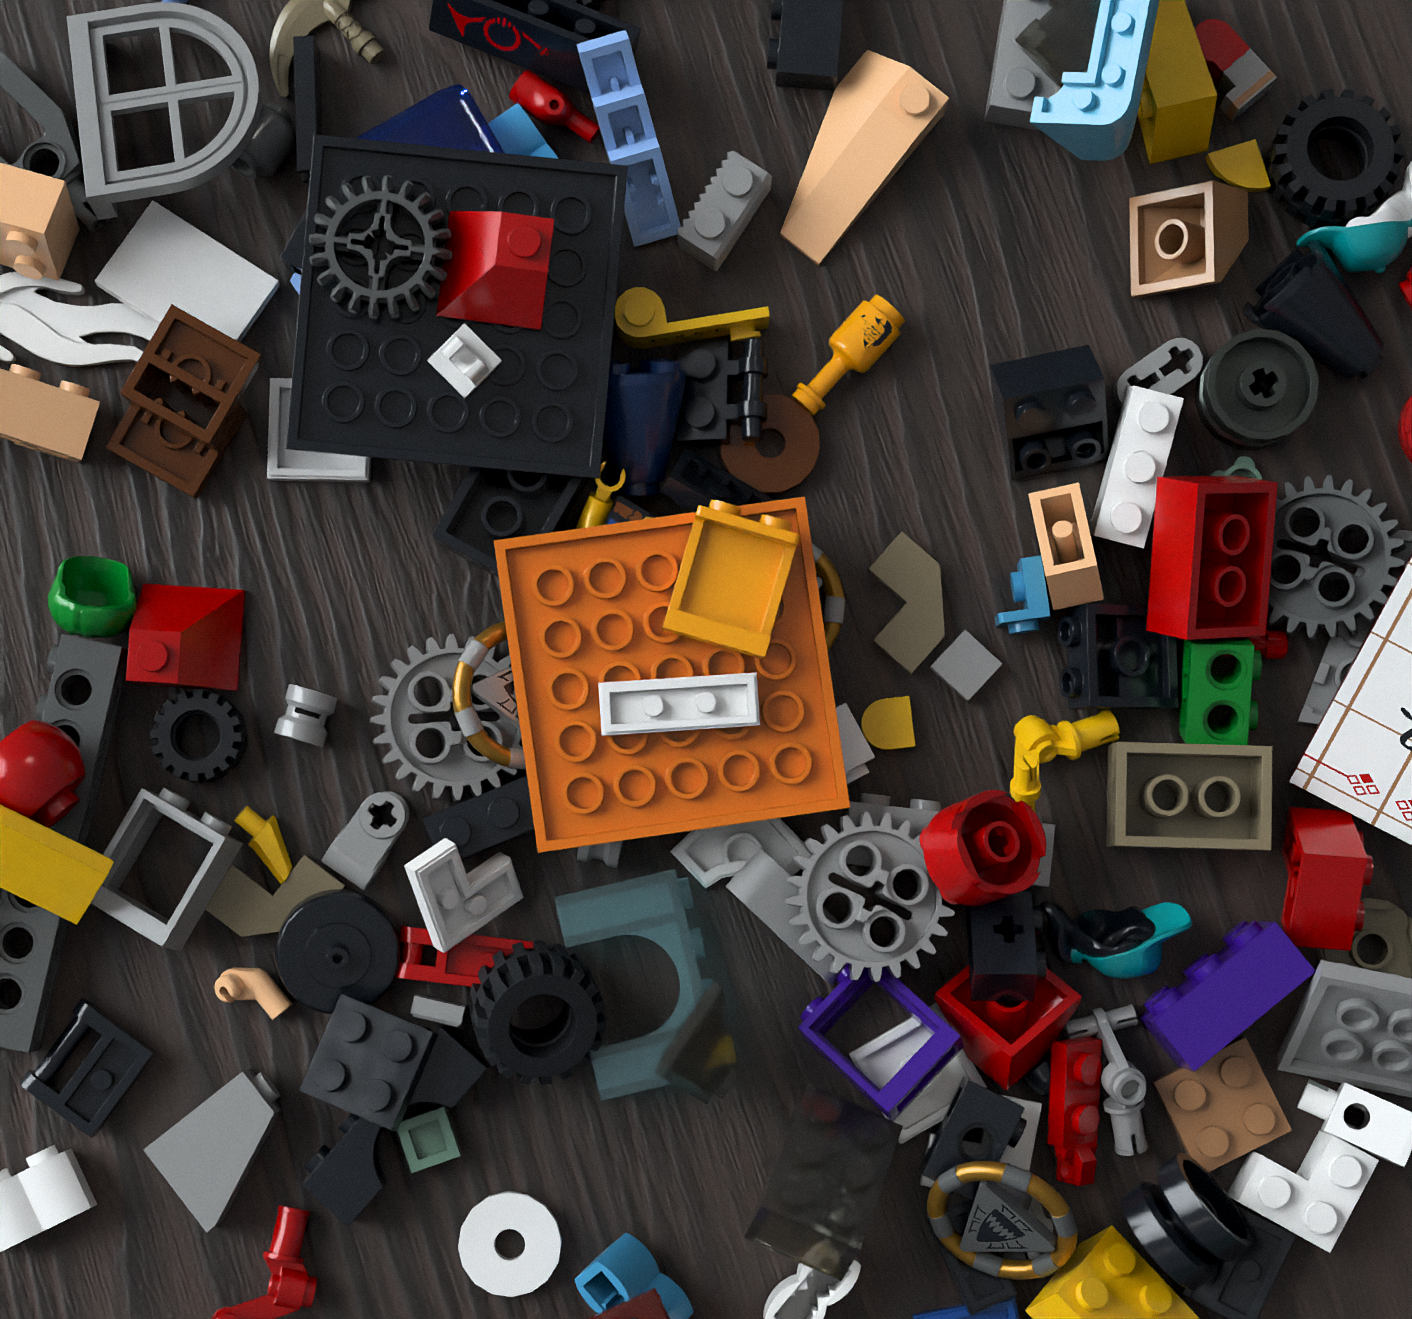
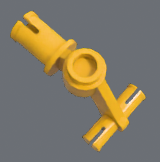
[1010,710,1120,813]

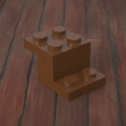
[105,304,264,500]

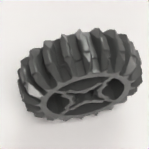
[309,175,453,320]

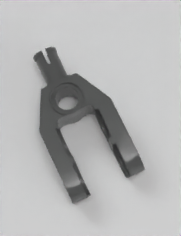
[0,51,110,232]

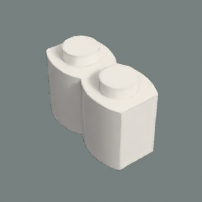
[0,1145,97,1252]
[763,1234,861,1319]

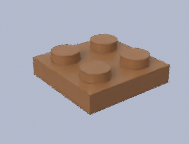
[1151,1036,1292,1172]

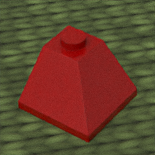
[436,211,554,330]
[126,583,246,691]
[934,965,1082,1091]

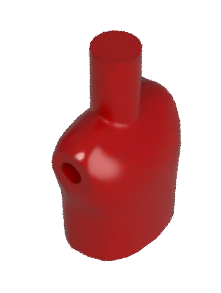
[509,69,601,144]

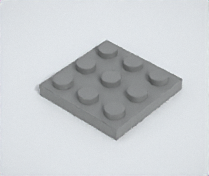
[1277,960,1412,1098]

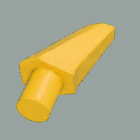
[234,806,292,884]

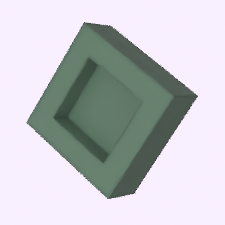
[397,1106,462,1173]

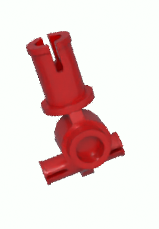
[211,1205,317,1319]

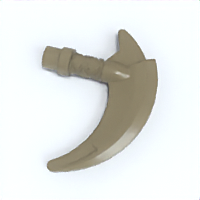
[269,0,385,98]

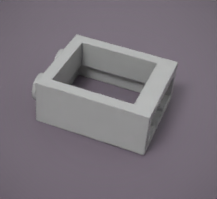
[91,787,243,951]

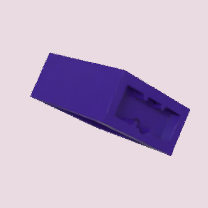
[798,964,964,1122]

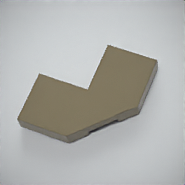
[868,531,945,675]
[205,855,347,937]

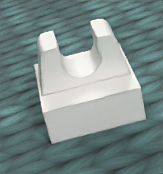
[427,323,502,399]

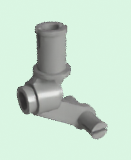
[1063,1004,1148,1156]

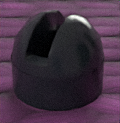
[1022,1052,1051,1096]

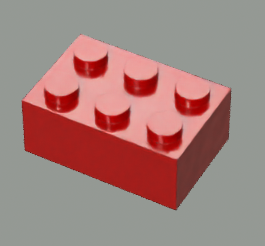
[1146,475,1278,640]

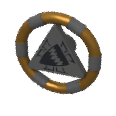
[927,1161,1078,1280]

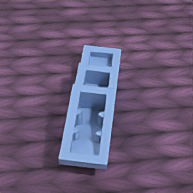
[576,30,681,247]

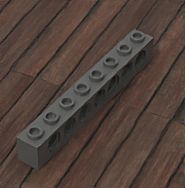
[0,634,128,1053]

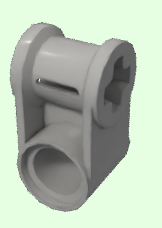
[321,791,410,890]

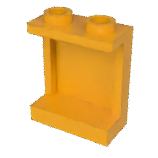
[662,500,800,659]

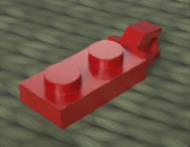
[1047,1037,1102,1186]

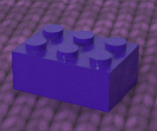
[1138,920,1315,1072]

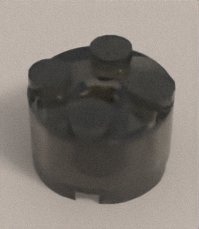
[1015,0,1101,89]

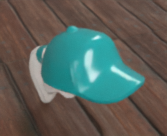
[1296,161,1412,273]

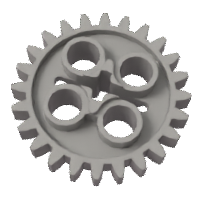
[370,634,523,801]
[785,811,955,982]

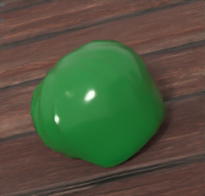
[48,556,137,639]

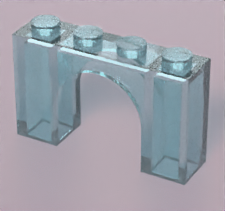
[554,869,730,1101]

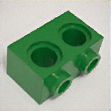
[1178,637,1262,745]

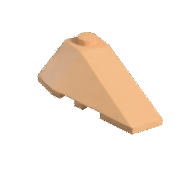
[780,50,949,266]

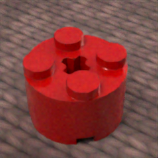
[919,790,1047,906]

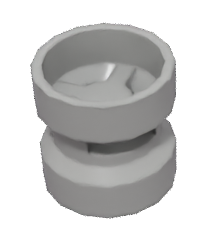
[274,684,338,747]

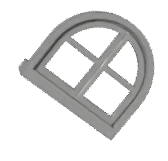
[67,2,262,220]

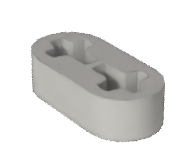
[1113,338,1203,409]

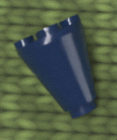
[603,358,686,496]

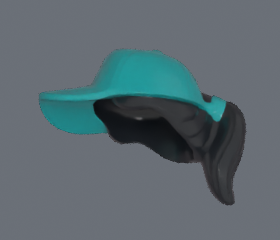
[1040,901,1192,979]

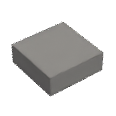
[930,630,1002,702]

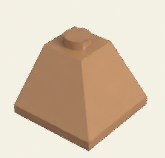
[1129,180,1249,298]

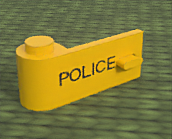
[614,287,770,349]

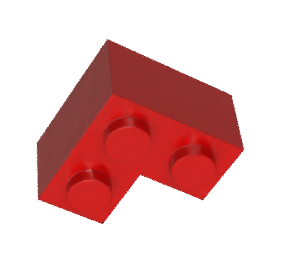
[1281,806,1373,951]

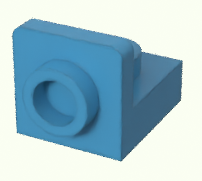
[994,555,1050,635]

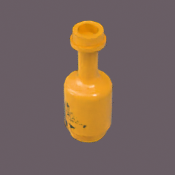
[791,294,905,416]

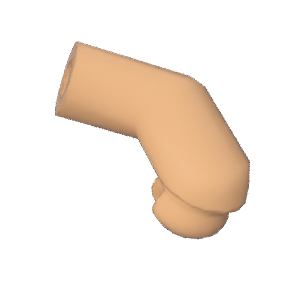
[214,967,293,1020]

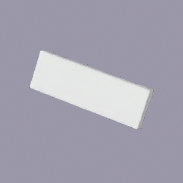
[598,672,760,736]

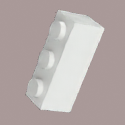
[1089,386,1184,548]

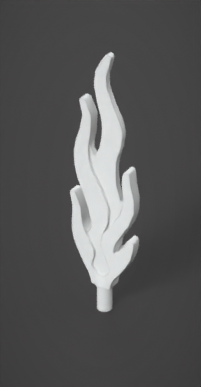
[0,272,159,367]

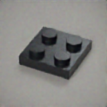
[299,994,438,1132]

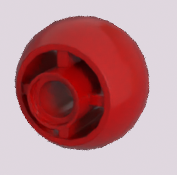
[0,720,85,828]

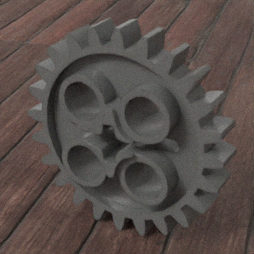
[1268,475,1406,642]

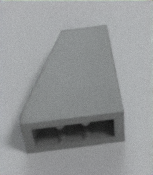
[143,1069,281,1233]

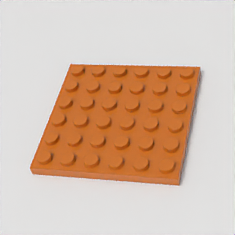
[494,496,850,853]

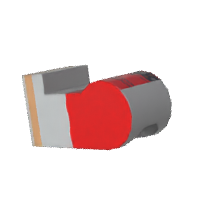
[1195,19,1277,122]

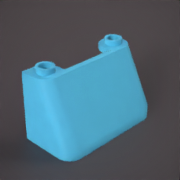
[1030,0,1159,161]

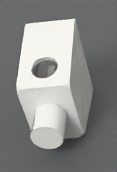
[1297,1079,1412,1167]

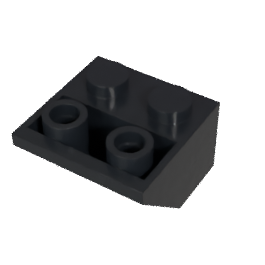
[990,345,1109,481]

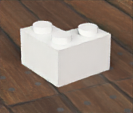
[1227,1130,1379,1253]

